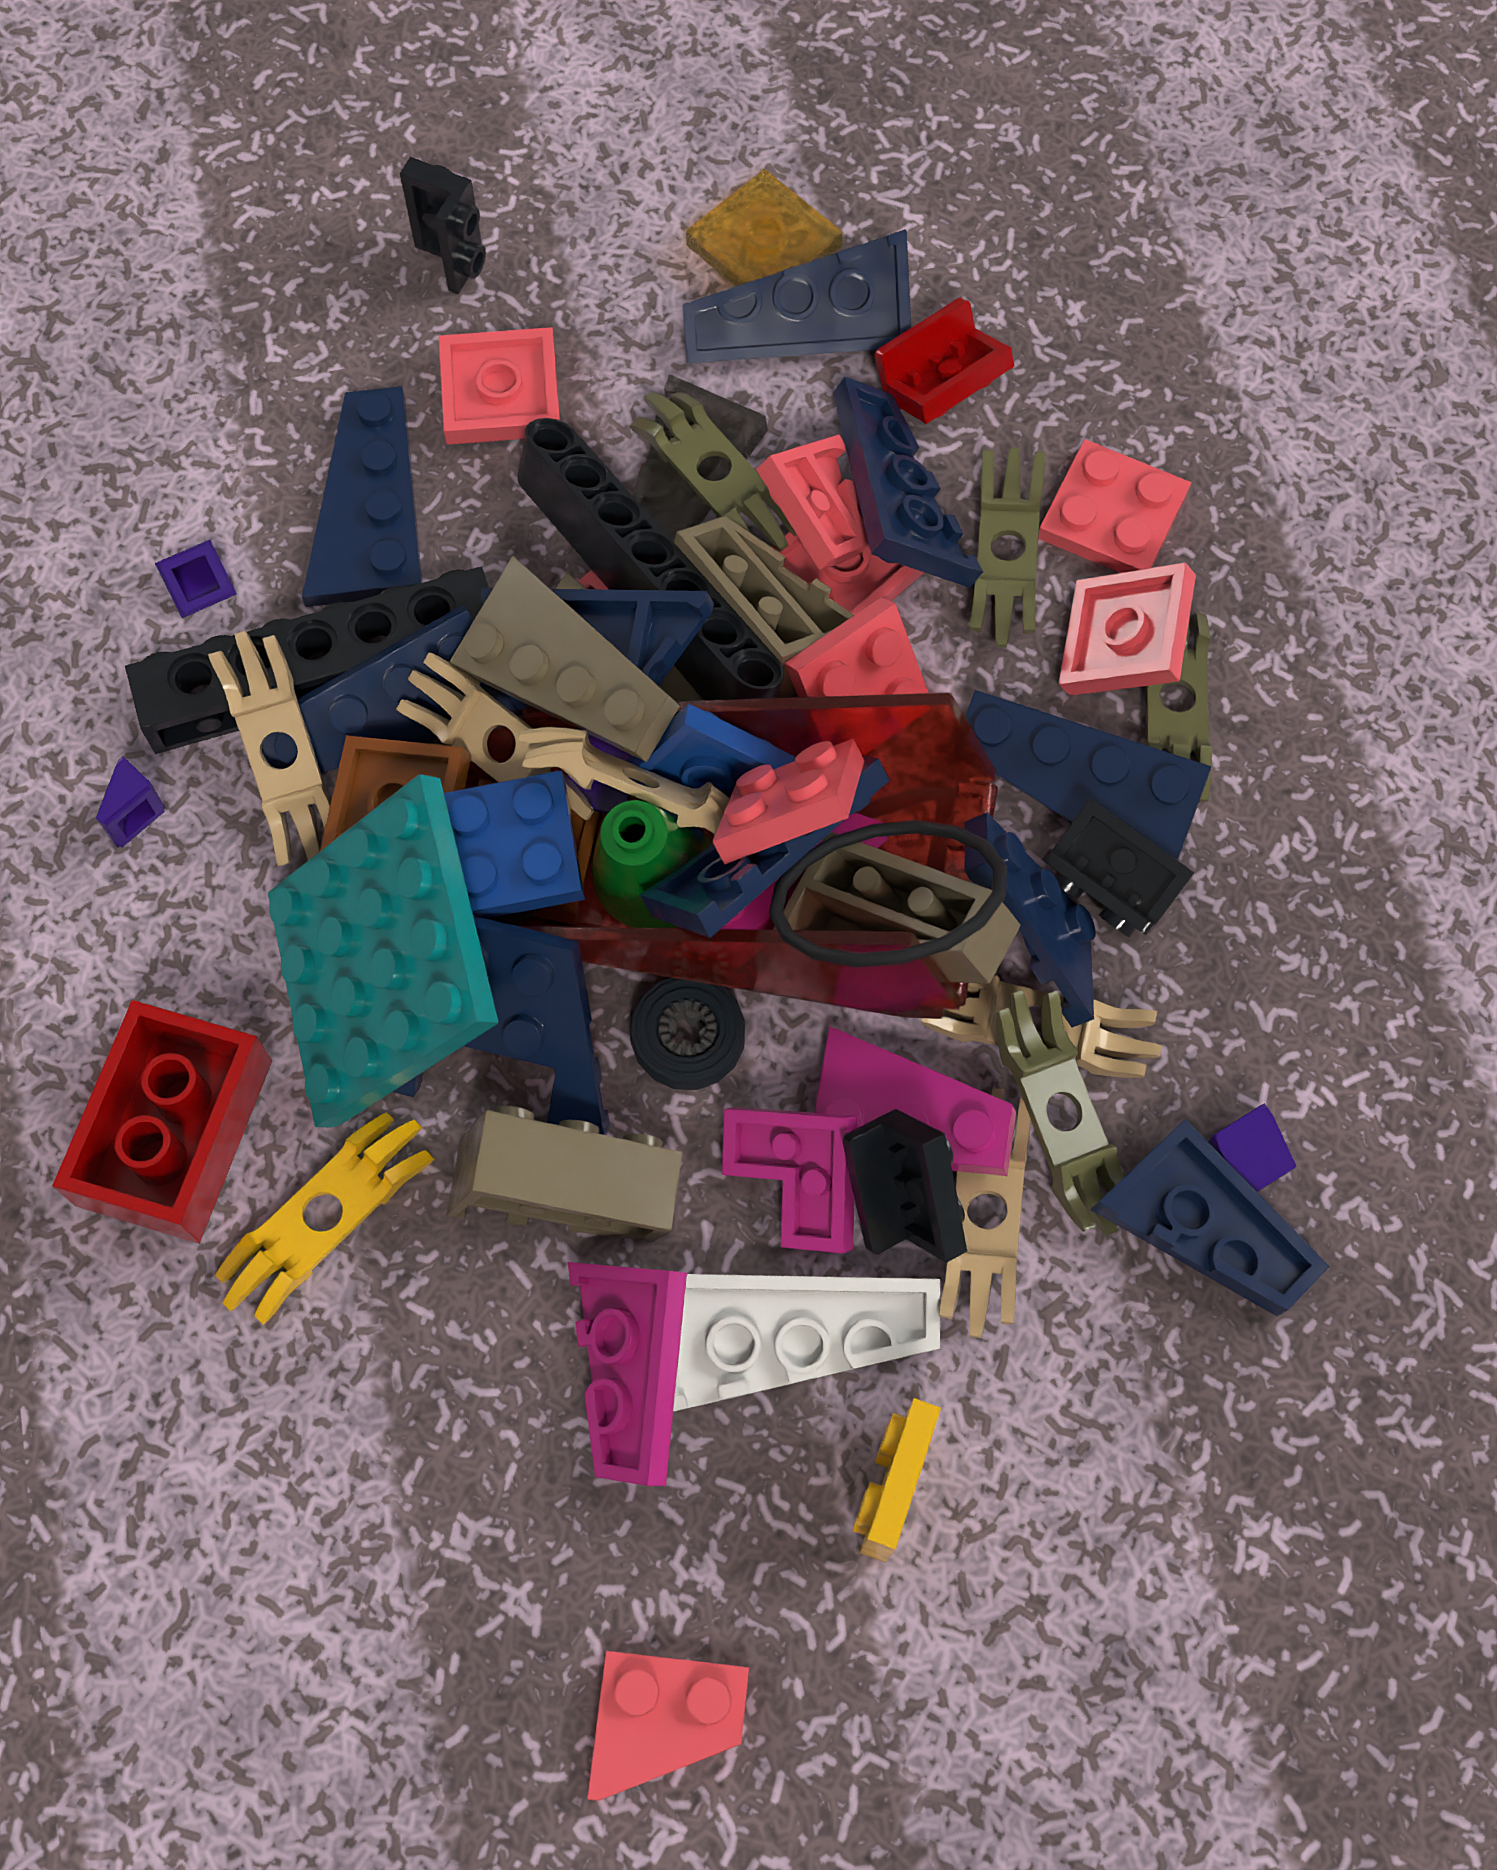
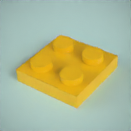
[852,1398,941,1563]

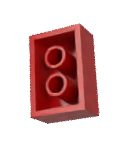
[52,1000,272,1244]

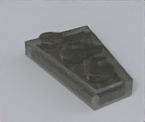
[632,374,768,542]

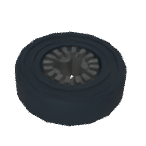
[630,975,745,1090]

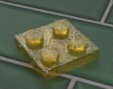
[686,168,843,286]

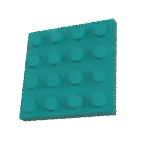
[268,774,499,1128]

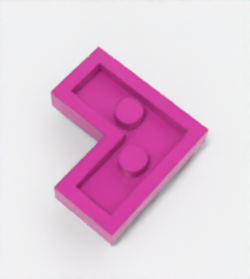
[722,1107,857,1254]

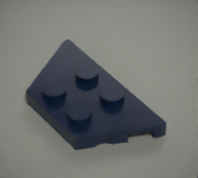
[480,588,714,712]

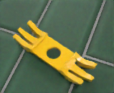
[215,1112,435,1325]

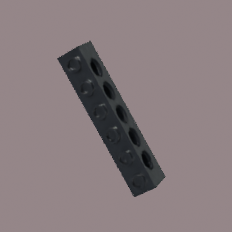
[125,566,489,754]

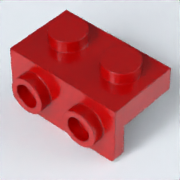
[875,297,1015,424]

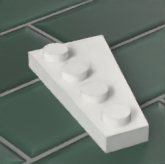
[673,1274,940,1412]

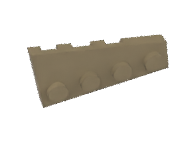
[449,556,680,762]

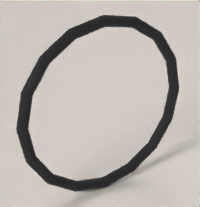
[769,820,1007,968]

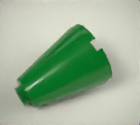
[591,800,712,932]

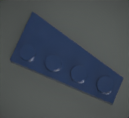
[682,229,911,364]
[833,377,983,588]
[302,386,423,607]
[262,604,527,773]
[954,690,1211,860]
[640,755,890,938]

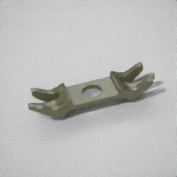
[630,392,797,552]
[969,448,1046,648]
[1144,611,1212,801]
[996,990,1124,1235]

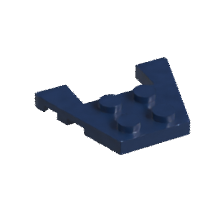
[393,916,610,1136]

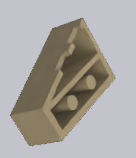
[674,516,854,702]
[764,832,1021,984]
[446,1106,682,1242]

